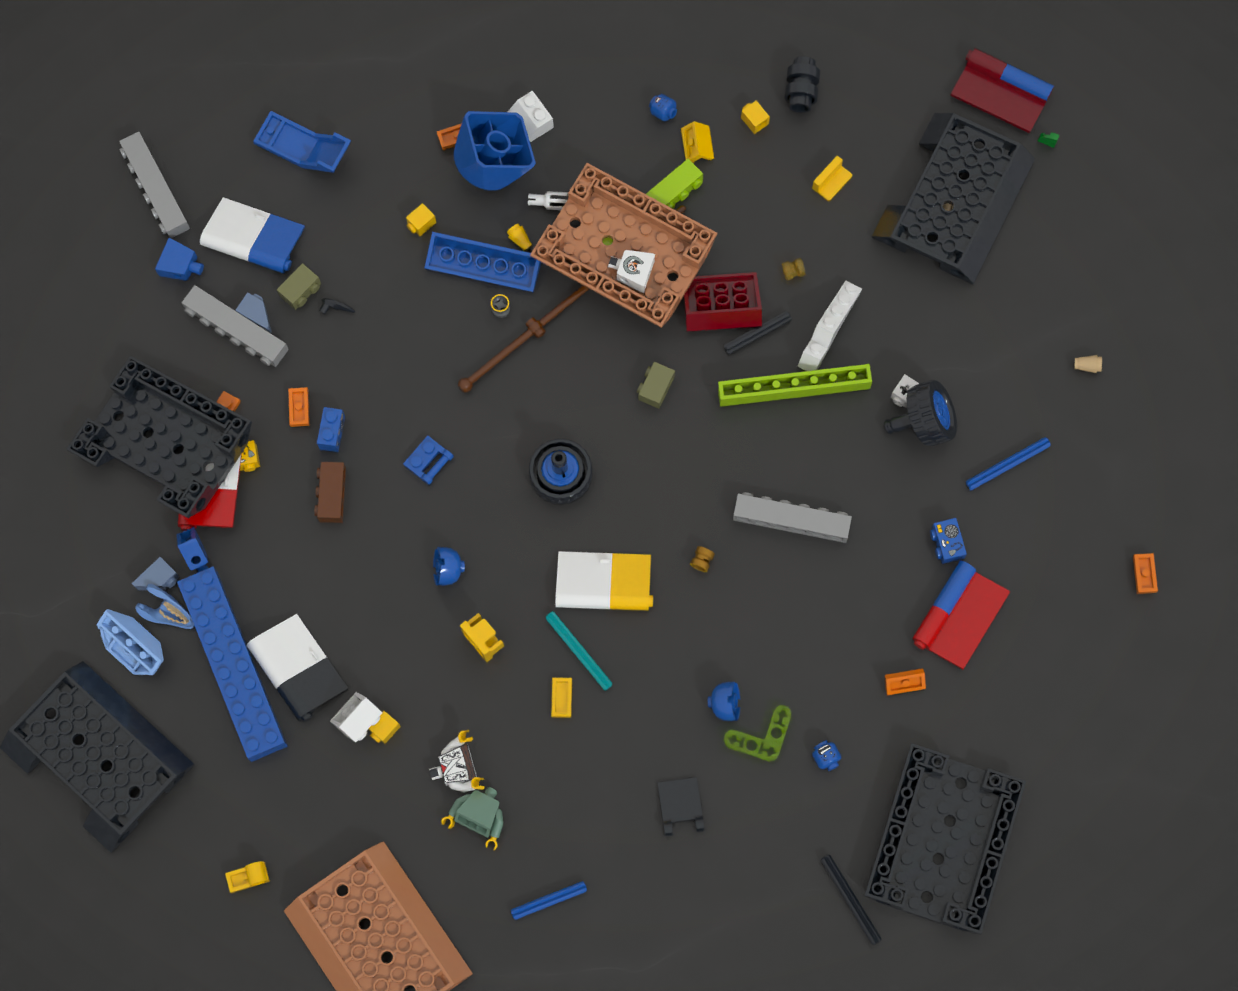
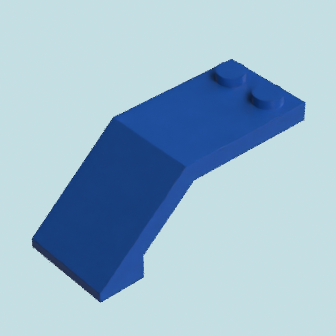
[253,111,351,173]

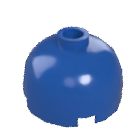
[433,547,465,586]
[708,682,740,721]

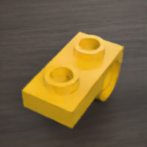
[225,861,270,893]

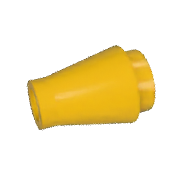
[507,224,533,252]

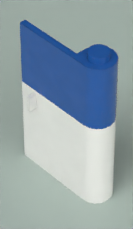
[200,197,305,274]

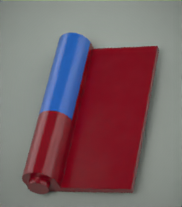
[950,48,1054,133]

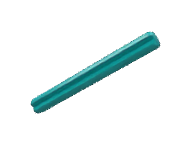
[546,611,612,690]

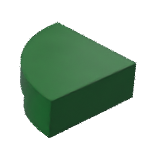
[1037,132,1060,148]

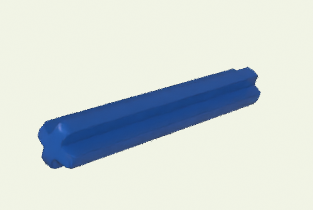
[511,881,587,920]

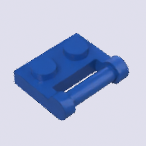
[403,435,454,485]

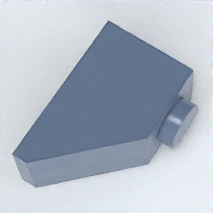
[235,292,272,333]
[132,557,179,590]

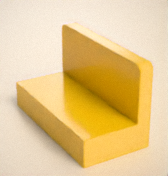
[681,121,714,163]
[812,156,852,201]

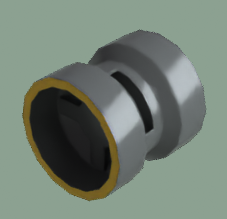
[491,294,510,318]

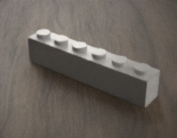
[119,132,190,238]
[182,285,289,367]
[733,492,852,543]

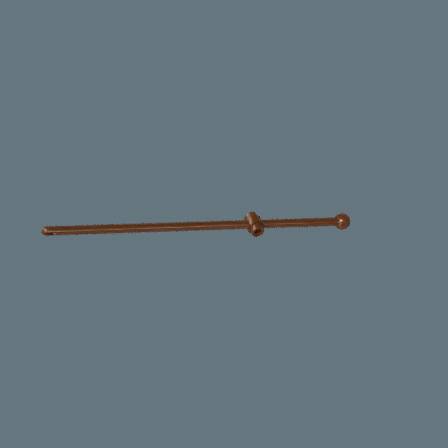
[458,205,686,392]

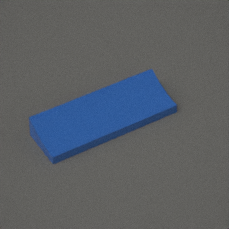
[425,232,541,292]

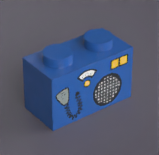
[317,407,345,452]
[930,518,967,564]

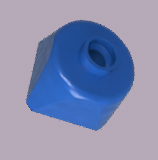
[454,111,536,190]

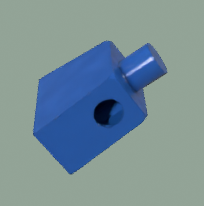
[155,238,204,281]
[176,527,208,573]

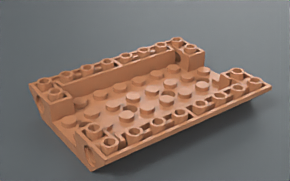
[530,163,717,328]
[284,841,473,991]

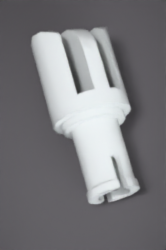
[528,191,568,211]

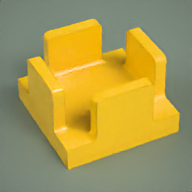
[460,613,504,663]

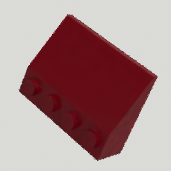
[684,272,762,331]

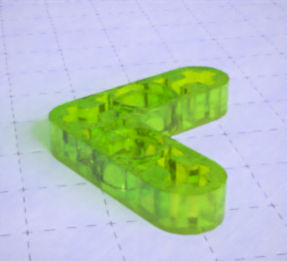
[724,705,791,761]

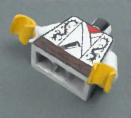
[429,730,484,793]

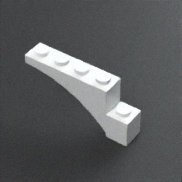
[798,281,862,371]

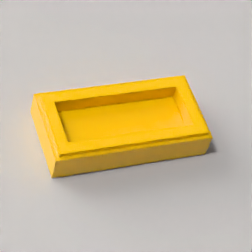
[551,678,572,718]

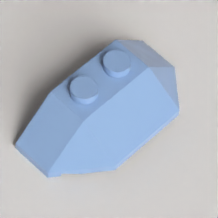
[97,609,164,675]

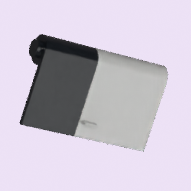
[247,614,348,722]

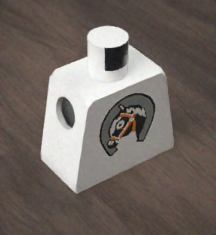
[608,250,655,293]

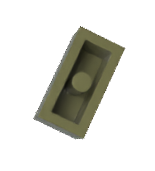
[277,263,321,310]
[637,362,675,409]

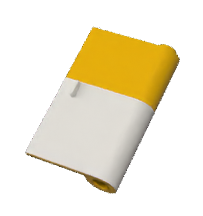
[555,551,653,611]

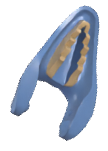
[135,584,194,629]

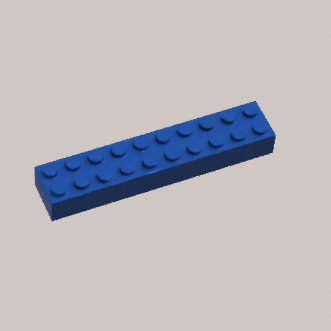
[177,567,288,762]

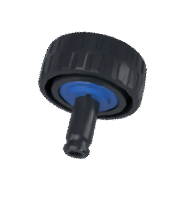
[884,380,957,446]
[529,439,593,505]

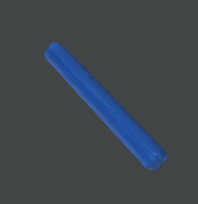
[966,437,1051,490]

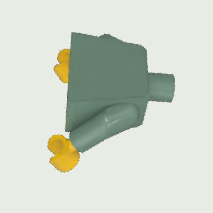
[441,787,503,850]

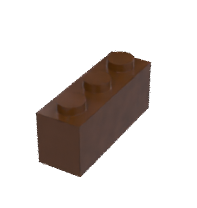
[314,462,346,523]

